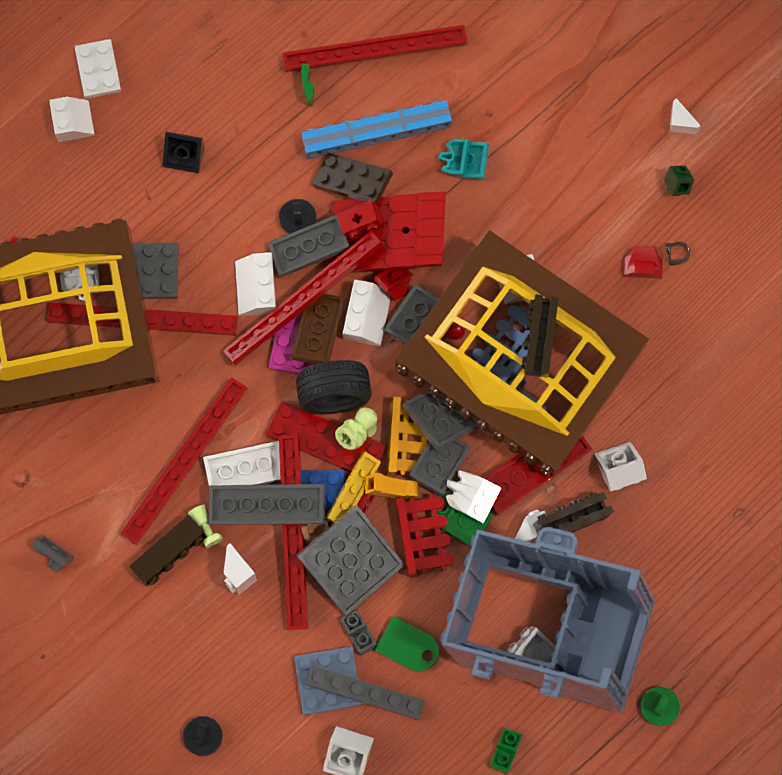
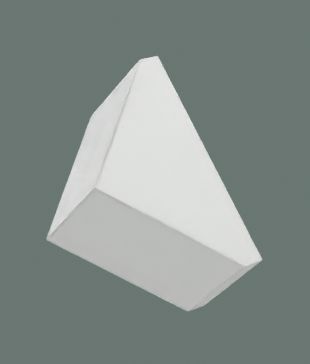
[669,98,701,135]

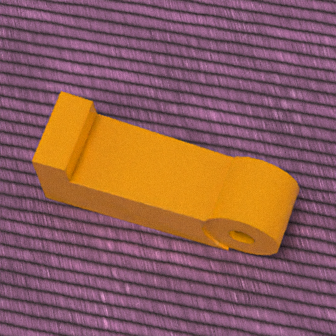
[365,473,418,499]

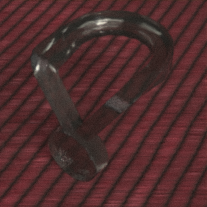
[665,242,691,266]

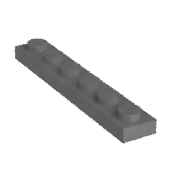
[305,665,425,720]

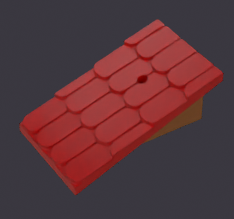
[329,191,446,273]

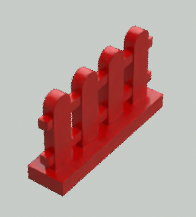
[396,494,454,578]

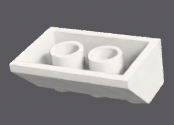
[235,252,276,316]
[343,279,391,347]

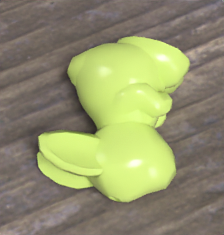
[335,407,378,450]

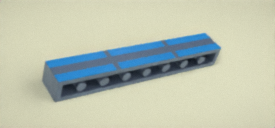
[301,100,452,160]

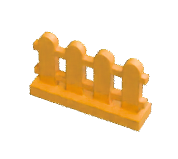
[386,396,428,476]

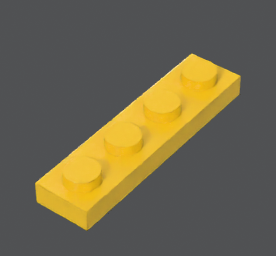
[325,452,381,523]

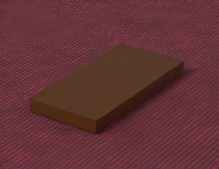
[291,294,345,364]

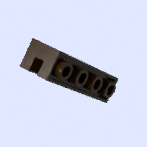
[521,294,559,378]
[533,492,614,535]
[129,515,205,587]

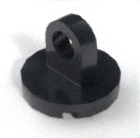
[279,199,316,234]
[183,716,223,756]

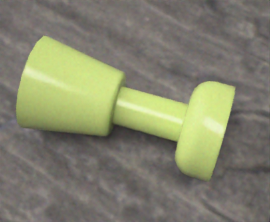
[188,505,223,548]

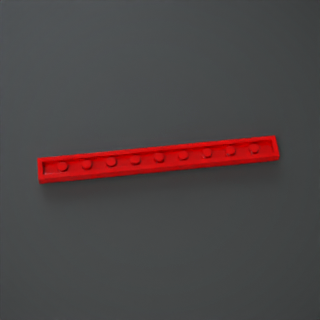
[283,25,467,72]
[223,231,383,366]
[47,302,238,336]
[120,377,248,545]
[279,434,308,630]

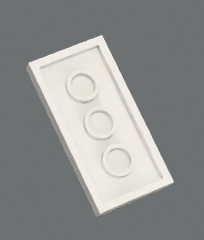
[203,441,281,485]

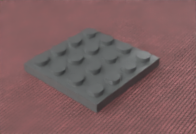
[296,505,405,616]

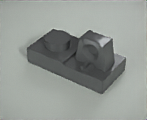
[32,535,74,572]

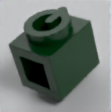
[664,165,695,196]

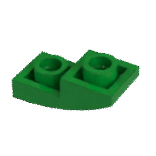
[489,727,523,775]

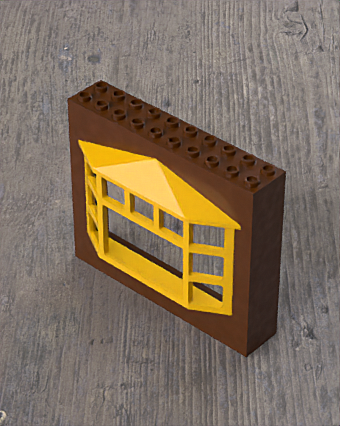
[0,219,160,415]
[395,230,649,477]

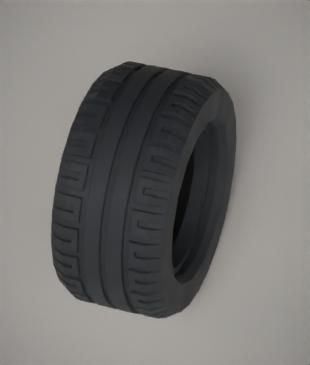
[296,360,372,415]

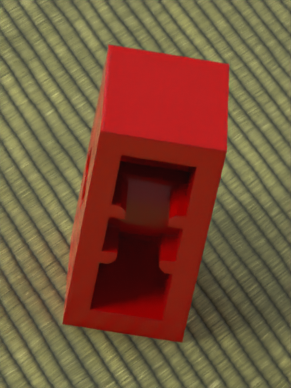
[337,200,383,240]

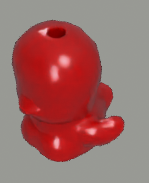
[440,323,465,342]

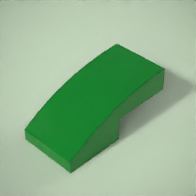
[301,64,315,107]

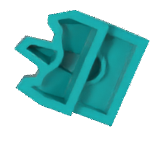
[438,139,490,180]

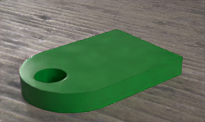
[431,492,493,548]
[375,616,439,672]

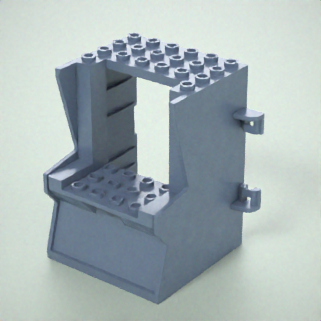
[441,527,655,714]

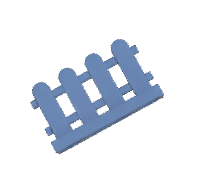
[472,305,532,382]

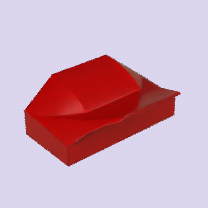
[624,246,663,279]
[373,269,413,301]

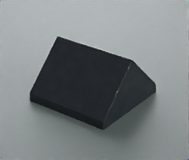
[162,131,205,173]

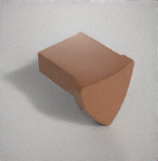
[302,520,330,545]

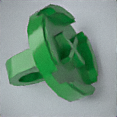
[640,686,681,727]

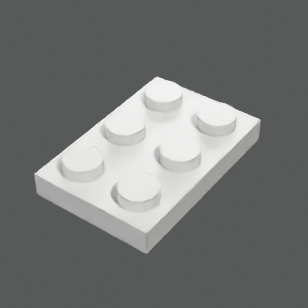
[75,39,121,99]

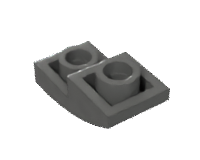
[340,610,377,656]

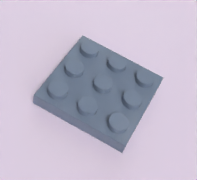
[294,646,362,716]

